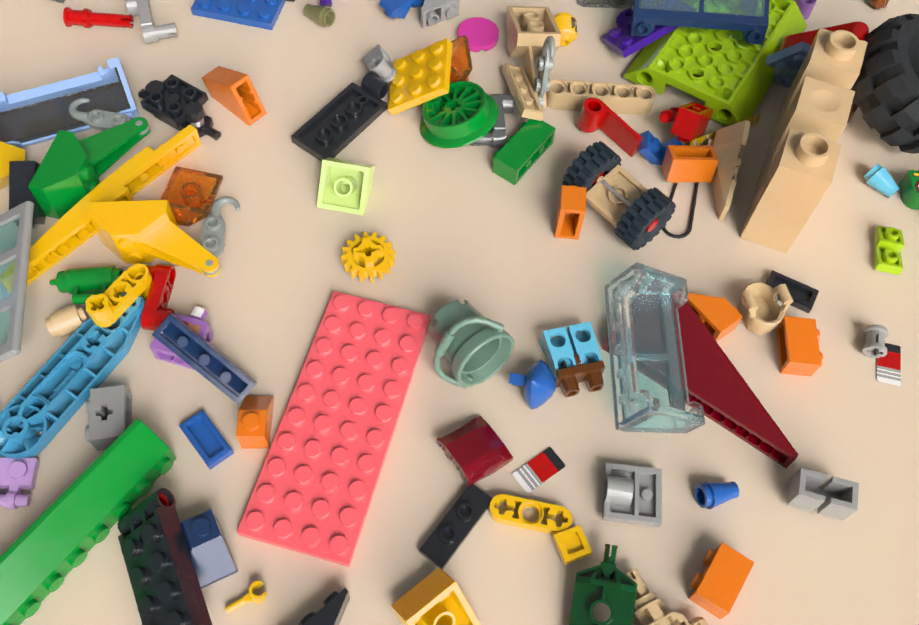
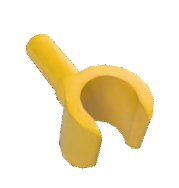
[225,581,267,613]

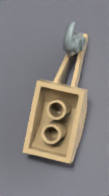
[506,6,562,111]

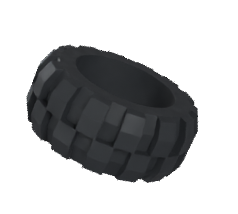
[851,13,919,154]

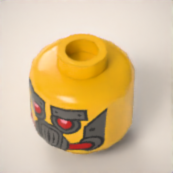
[554,12,577,46]

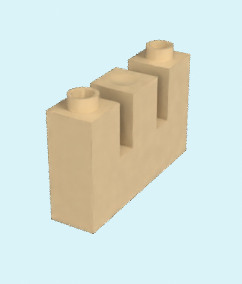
[740,28,868,254]

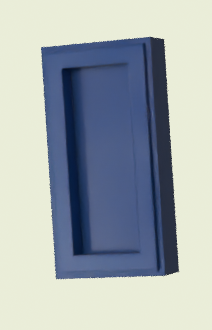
[179,409,234,470]

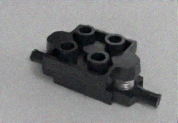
[138,74,221,140]

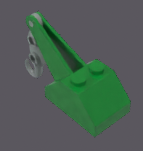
[28,98,150,219]

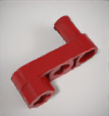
[141,264,176,331]

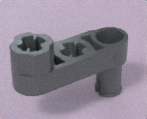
[471,94,514,148]

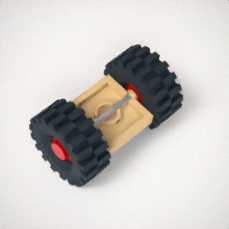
[562,141,676,251]

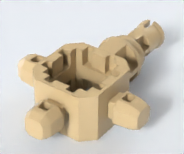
[625,568,708,625]

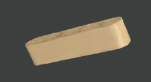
[546,79,656,115]

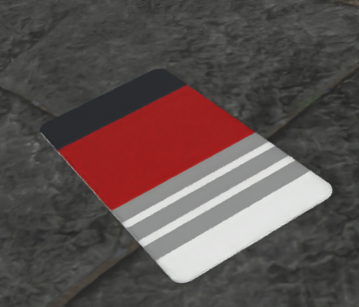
[877,343,901,386]
[512,447,565,493]

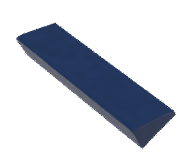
[152,314,257,405]

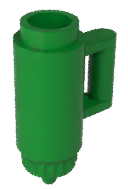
[49,266,123,304]

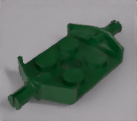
[569,544,637,625]

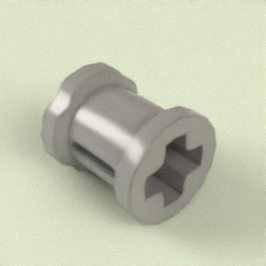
[862,324,888,358]

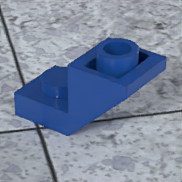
[379,0,425,19]
[639,130,686,165]

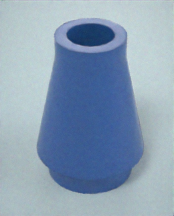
[694,481,739,509]

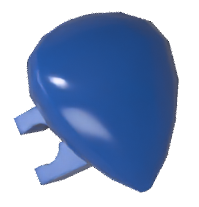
[509,359,556,409]

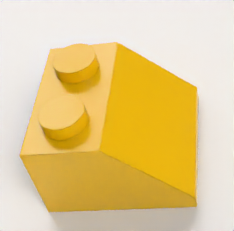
[391,567,480,625]

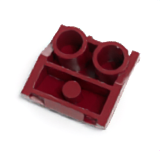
[436,416,513,487]

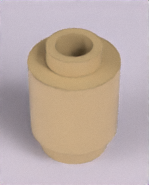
[45,304,89,338]

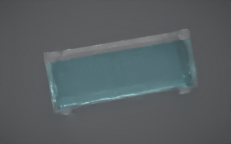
[604,262,705,433]

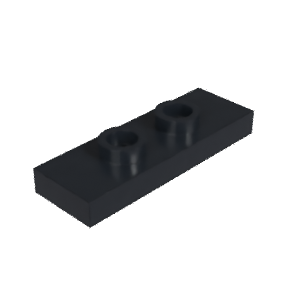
[419,484,493,570]

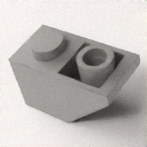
[421,0,460,28]

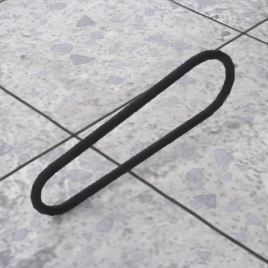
[662,182,699,239]

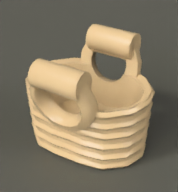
[738,282,793,335]

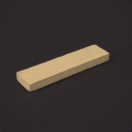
[501,63,545,121]

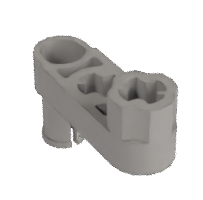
[125,0,178,44]

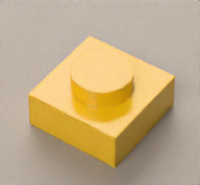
[552,525,592,565]

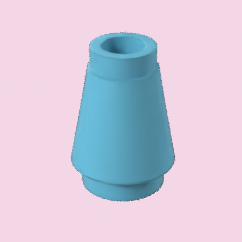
[863,164,899,198]

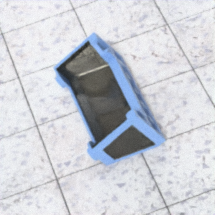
[0,57,139,148]

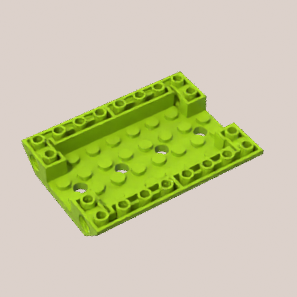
[623,0,807,126]

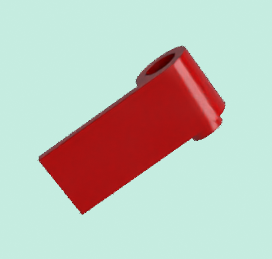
[577,98,642,157]

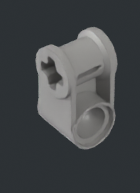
[362,44,397,83]

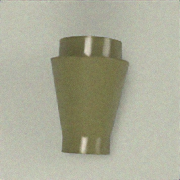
[303,4,335,27]

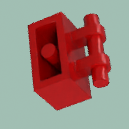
[659,102,714,142]

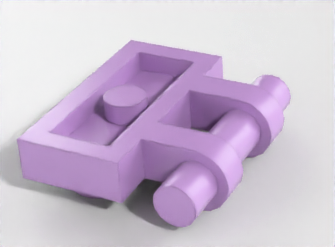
[0,458,40,509]

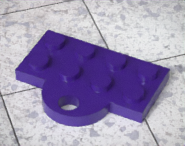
[601,0,696,58]

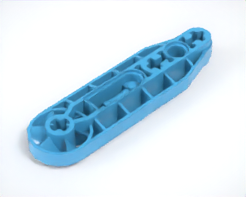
[0,293,145,459]

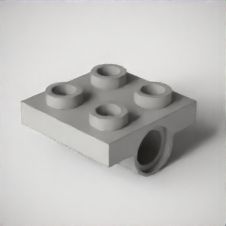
[602,462,662,527]

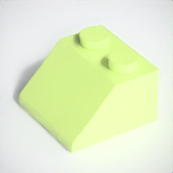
[317,157,375,215]

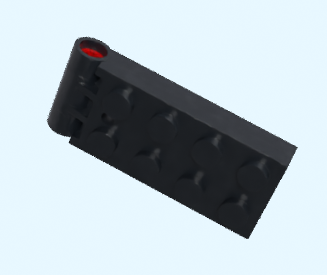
[117,488,212,625]

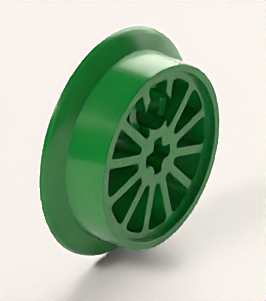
[420,81,499,148]

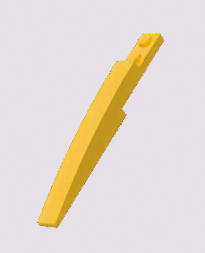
[1,124,201,293]

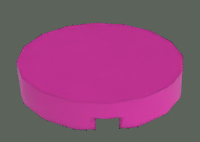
[458,17,499,52]

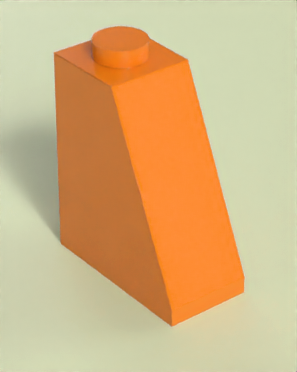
[202,66,267,126]

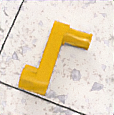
[85,263,152,327]

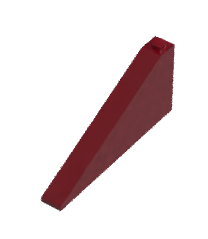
[602,274,799,468]

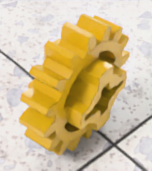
[341,231,395,283]

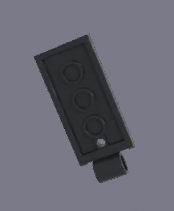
[291,72,389,161]

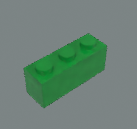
[492,119,556,185]

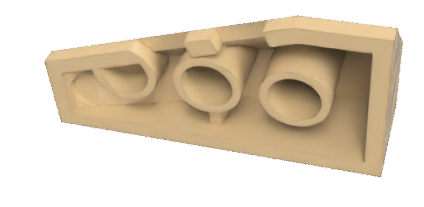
[706,120,751,221]

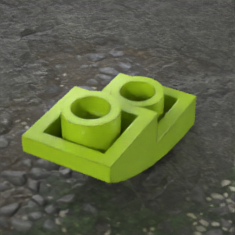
[874,225,905,275]

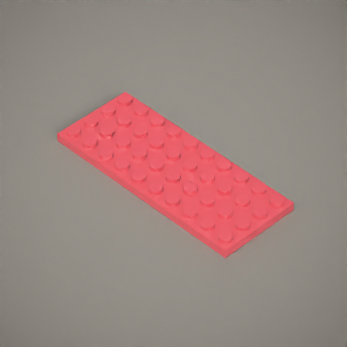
[237,291,431,567]

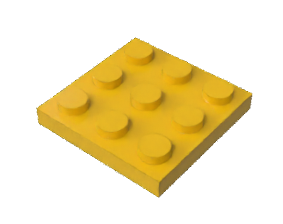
[388,38,452,115]

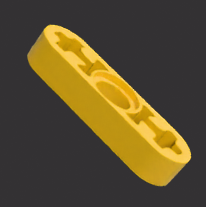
[489,494,572,535]

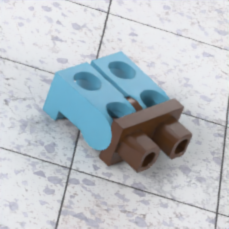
[539,322,605,397]

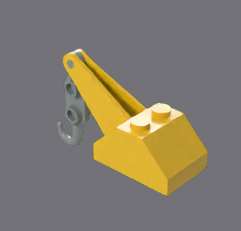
[87,196,240,277]

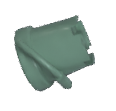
[428,300,514,388]

